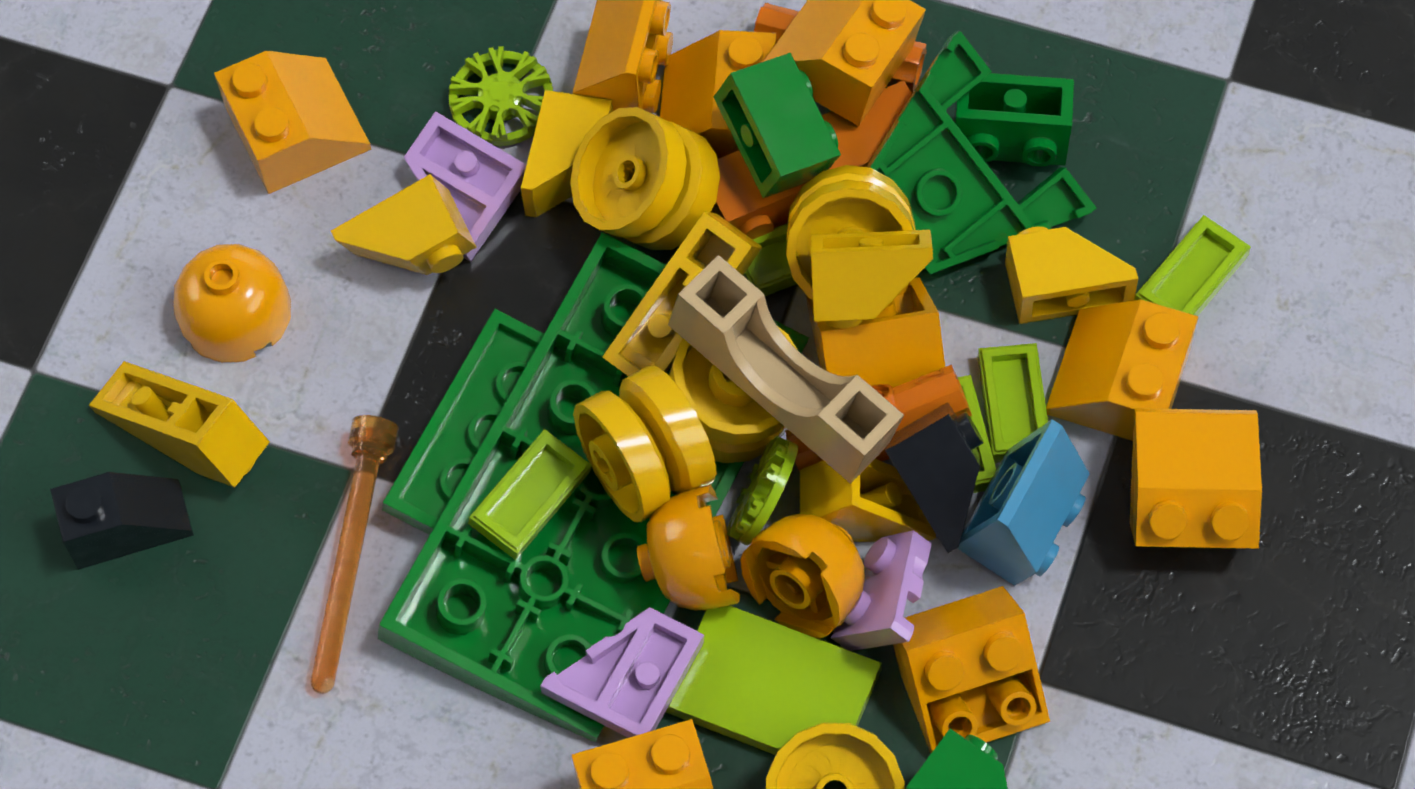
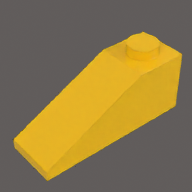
[603,212,763,376]
[88,361,270,488]

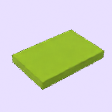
[666,605,882,755]

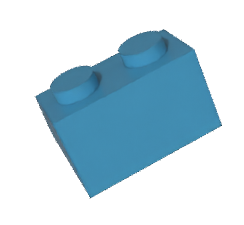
[957,419,1090,586]

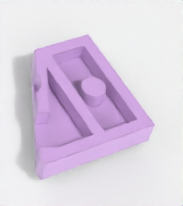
[404,111,527,262]
[831,530,932,651]
[540,607,704,738]

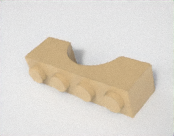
[668,255,904,484]

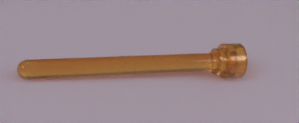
[310,415,399,694]

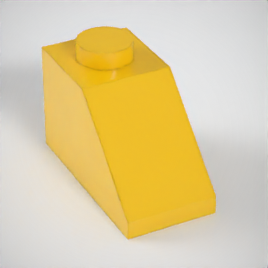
[521,90,613,217]
[331,174,477,275]
[1005,227,1139,324]
[811,230,933,328]
[800,459,936,542]

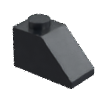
[885,402,984,553]
[50,472,194,570]

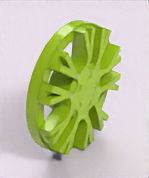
[449,46,553,146]
[727,436,798,546]

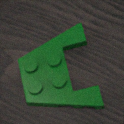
[866,31,1097,274]

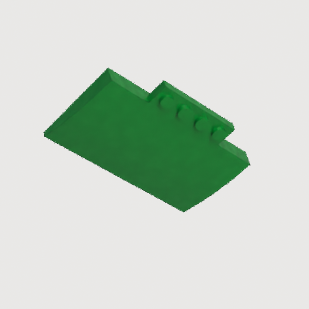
[377,232,809,742]

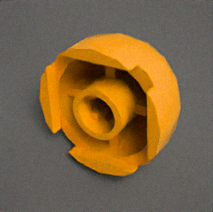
[173,244,291,363]
[637,484,740,611]
[740,514,865,638]

